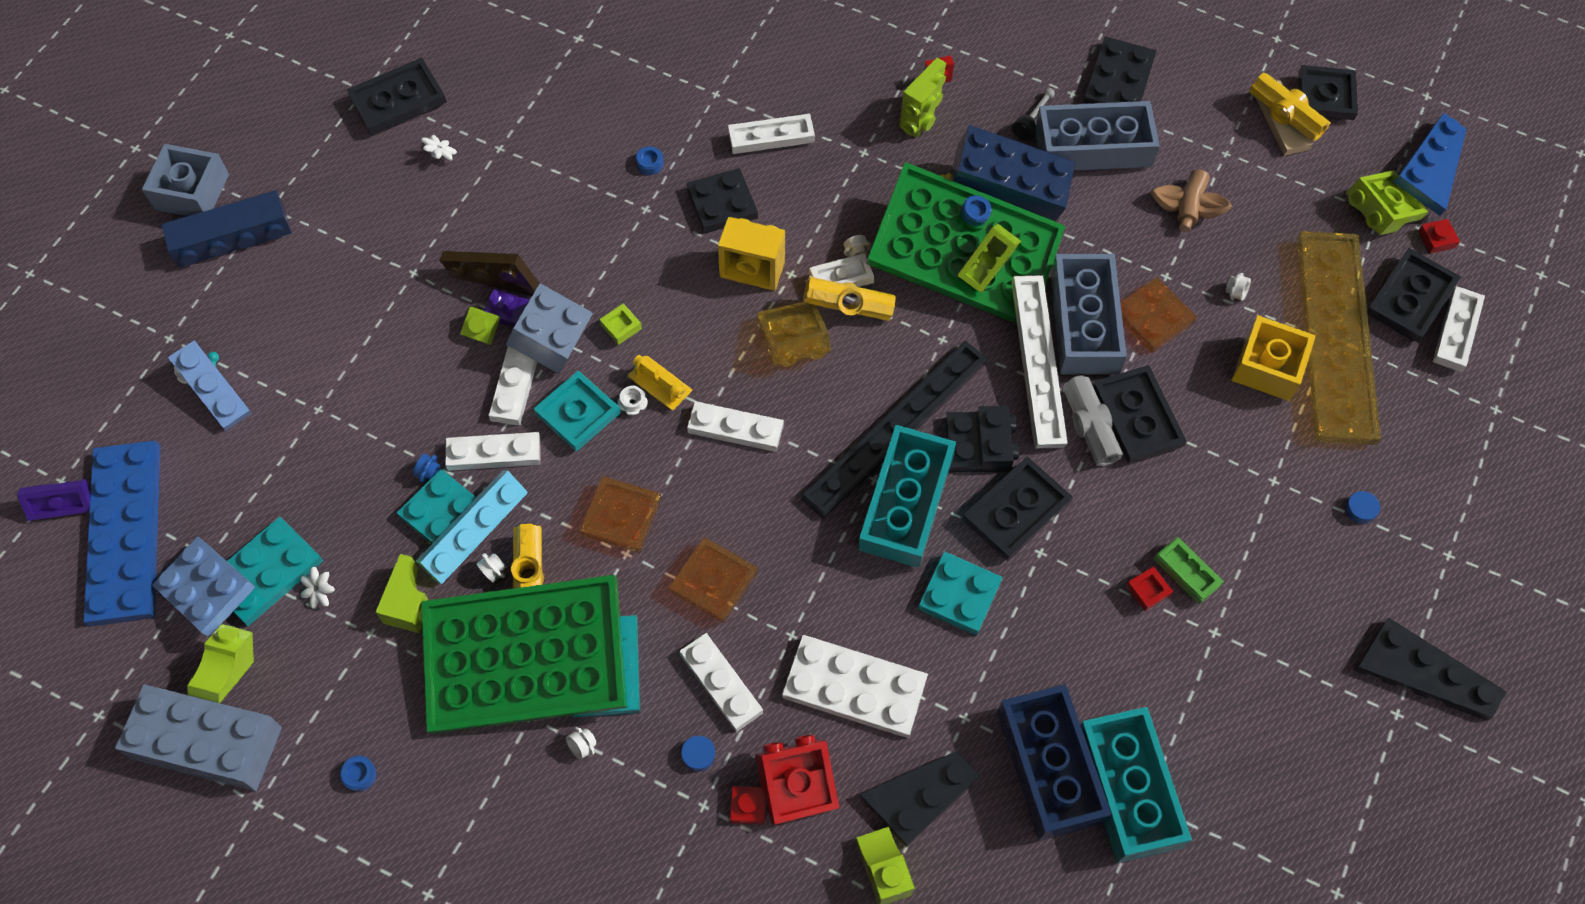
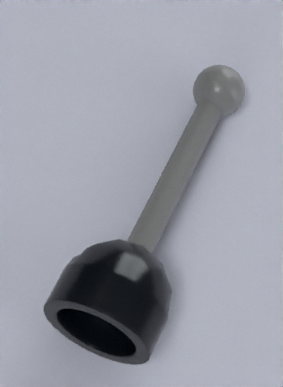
[1012,88,1055,140]

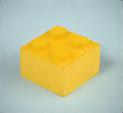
[718,217,785,291]
[1232,315,1316,402]

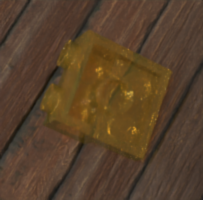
[757,302,831,367]

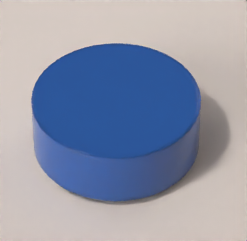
[635,146,664,175]
[961,195,992,226]
[1345,491,1380,524]
[681,736,716,772]
[340,756,377,792]

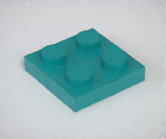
[534,370,621,452]
[397,469,477,544]
[918,551,1003,636]

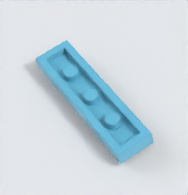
[416,470,528,584]

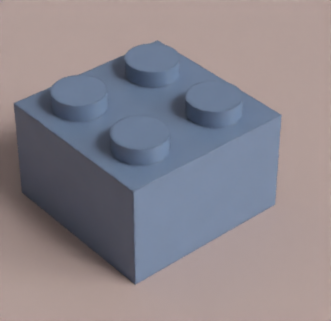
[142,144,229,216]
[506,283,593,374]

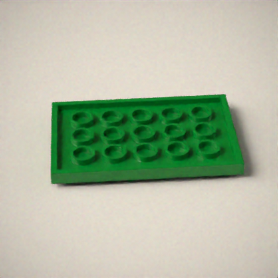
[866,162,1066,324]
[422,575,628,734]

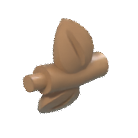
[1150,170,1232,232]

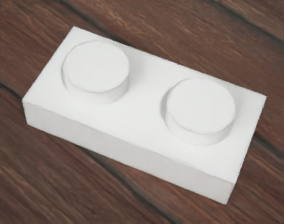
[809,253,874,287]

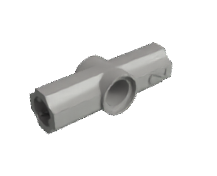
[1063,375,1123,467]

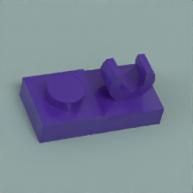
[484,289,530,328]
[17,479,91,521]

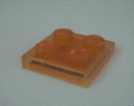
[1120,277,1197,353]
[580,476,662,553]
[669,537,758,623]

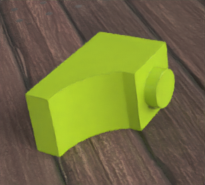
[957,224,1021,293]
[375,554,428,633]
[187,624,254,703]
[856,827,915,904]

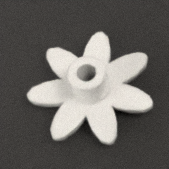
[421,135,457,160]
[301,567,335,609]

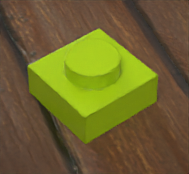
[600,303,642,345]
[460,306,501,345]

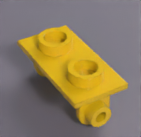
[628,355,692,411]

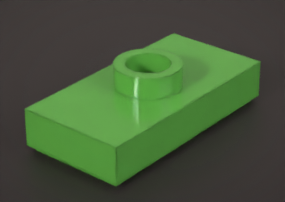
[1153,537,1224,605]

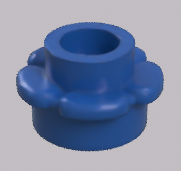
[412,453,440,483]

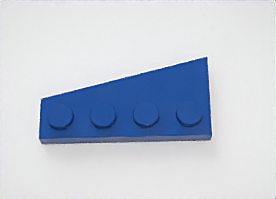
[1394,113,1467,216]

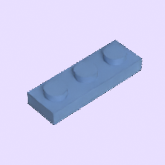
[168,340,251,431]

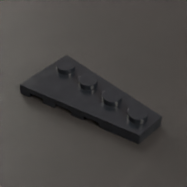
[1355,617,1507,721]

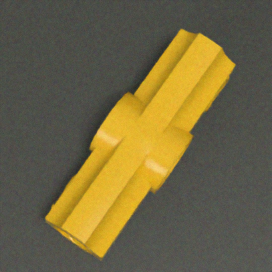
[1249,73,1331,142]
[803,276,896,321]
[511,524,544,588]

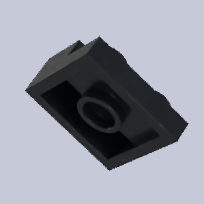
[946,406,1019,472]

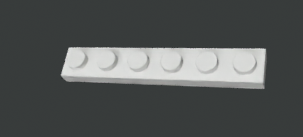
[1011,276,1068,449]

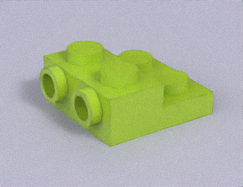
[899,57,946,138]
[1346,170,1429,235]

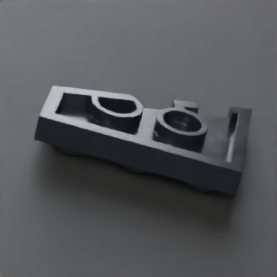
[860,751,980,848]

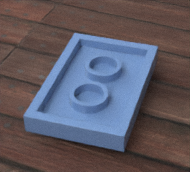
[152,536,255,637]

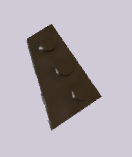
[439,251,540,296]

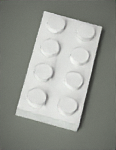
[782,635,928,739]

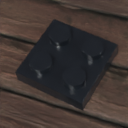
[1298,65,1358,120]
[686,168,758,234]

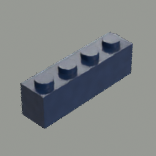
[161,190,292,267]

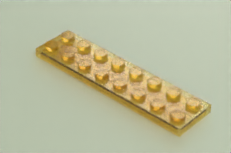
[1297,231,1381,445]

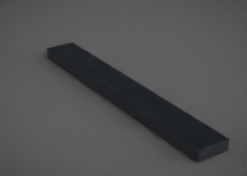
[801,341,988,520]

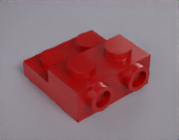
[755,734,839,824]

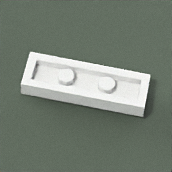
[728,114,815,154]
[1432,286,1485,372]
[489,346,537,426]
[687,401,784,452]
[445,432,540,471]
[680,633,763,732]

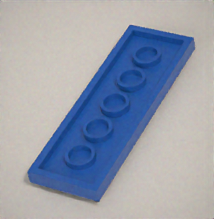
[84,441,161,627]

